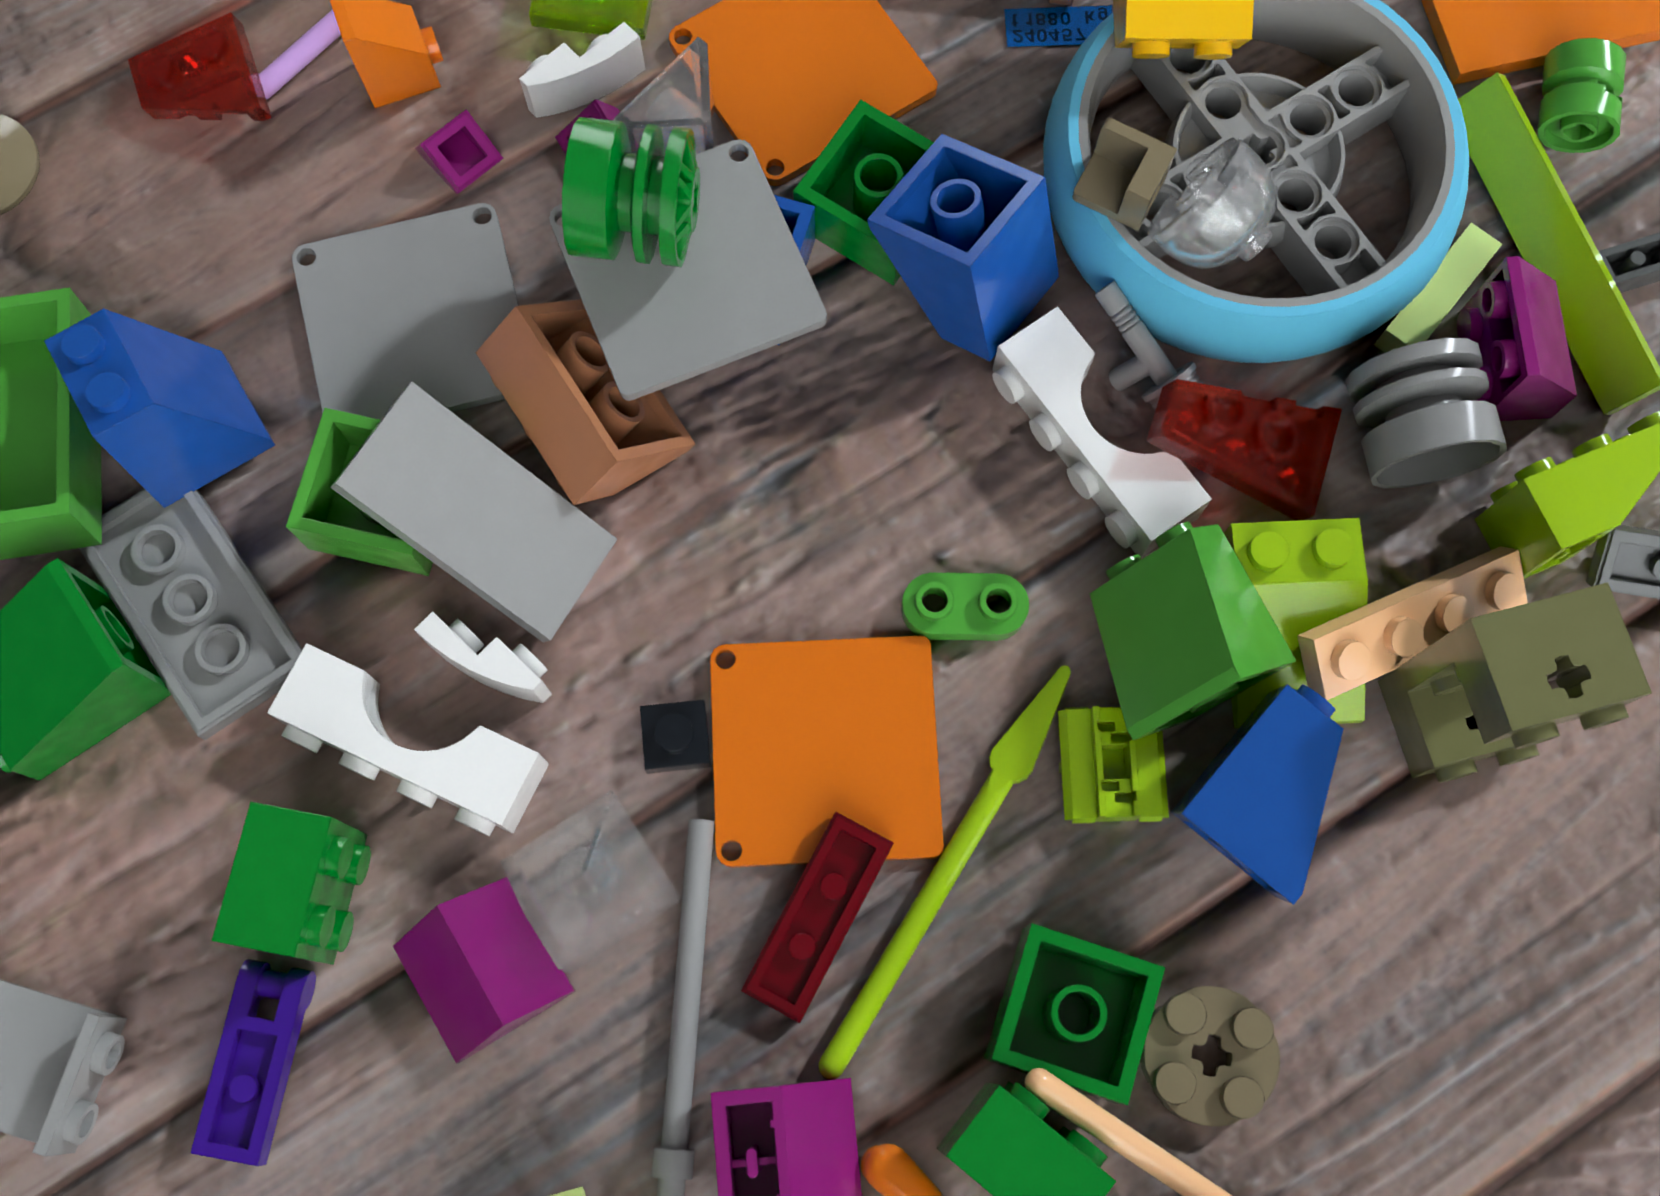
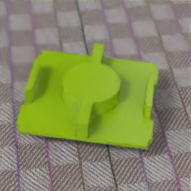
[1058,706,1169,824]

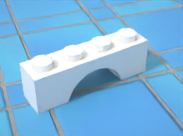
[992,306,1212,558]
[267,643,549,836]

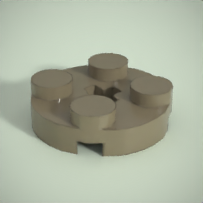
[1140,986,1280,1127]

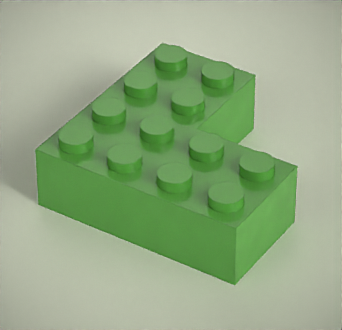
[0,287,102,560]

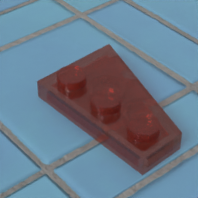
[1146,379,1342,521]

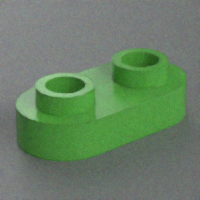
[901,572,1029,641]

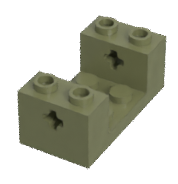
[1378,582,1652,783]

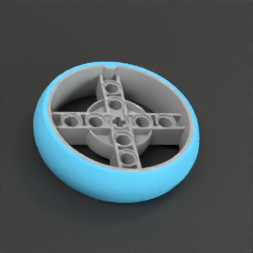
[1043,0,1469,363]

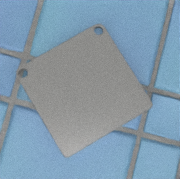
[549,139,827,401]
[292,203,519,420]

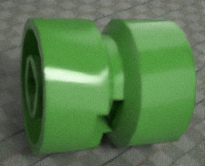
[1538,38,1626,153]

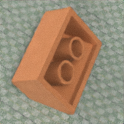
[475,299,695,505]

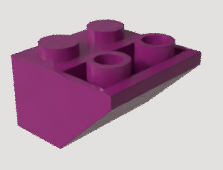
[1457,256,1577,421]
[710,1078,862,1196]

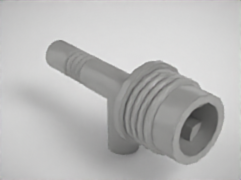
[1094,280,1216,434]

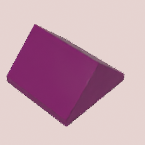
[393,876,575,1064]

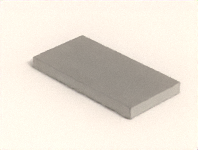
[330,381,617,643]
[79,489,303,740]

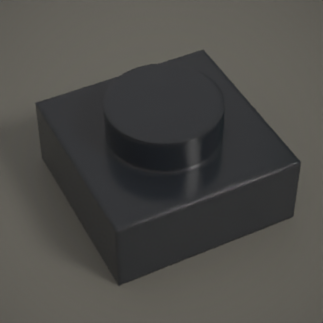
[640,700,711,774]

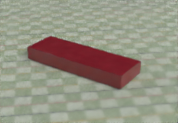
[741,812,894,1023]

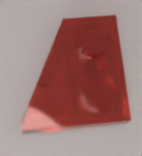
[127,12,272,121]

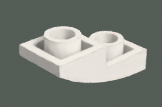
[519,22,645,118]
[414,611,552,703]

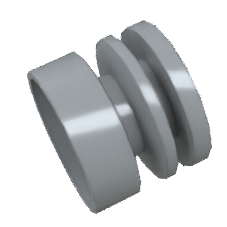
[1345,338,1507,488]

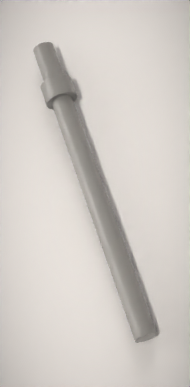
[651,819,715,1196]

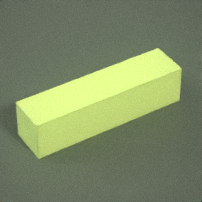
[1374,222,1502,353]

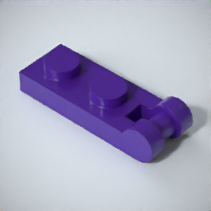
[190,959,316,1166]

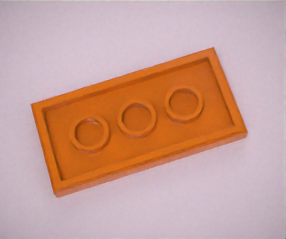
[1421,0,1660,85]

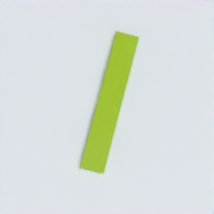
[1458,72,1660,415]

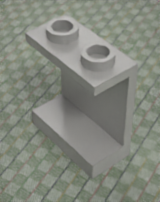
[0,979,127,1157]

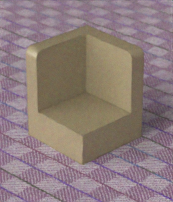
[1072,118,1177,231]

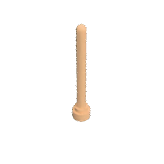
[1025,1068,1232,1196]

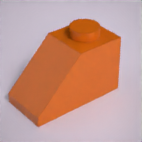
[330,0,444,108]

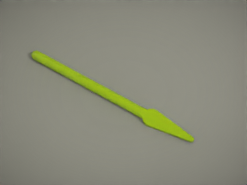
[818,665,1071,1080]

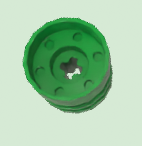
[562,117,700,267]

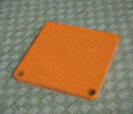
[669,0,938,186]
[710,636,944,868]

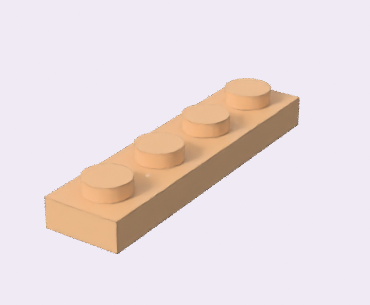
[1297,546,1528,700]

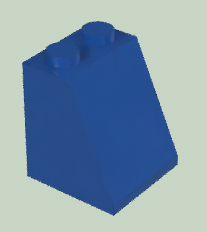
[867,134,1059,362]
[44,308,275,508]
[1171,684,1344,905]

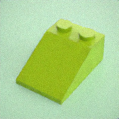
[1224,518,1368,729]

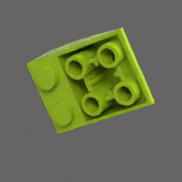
[1475,411,1660,579]

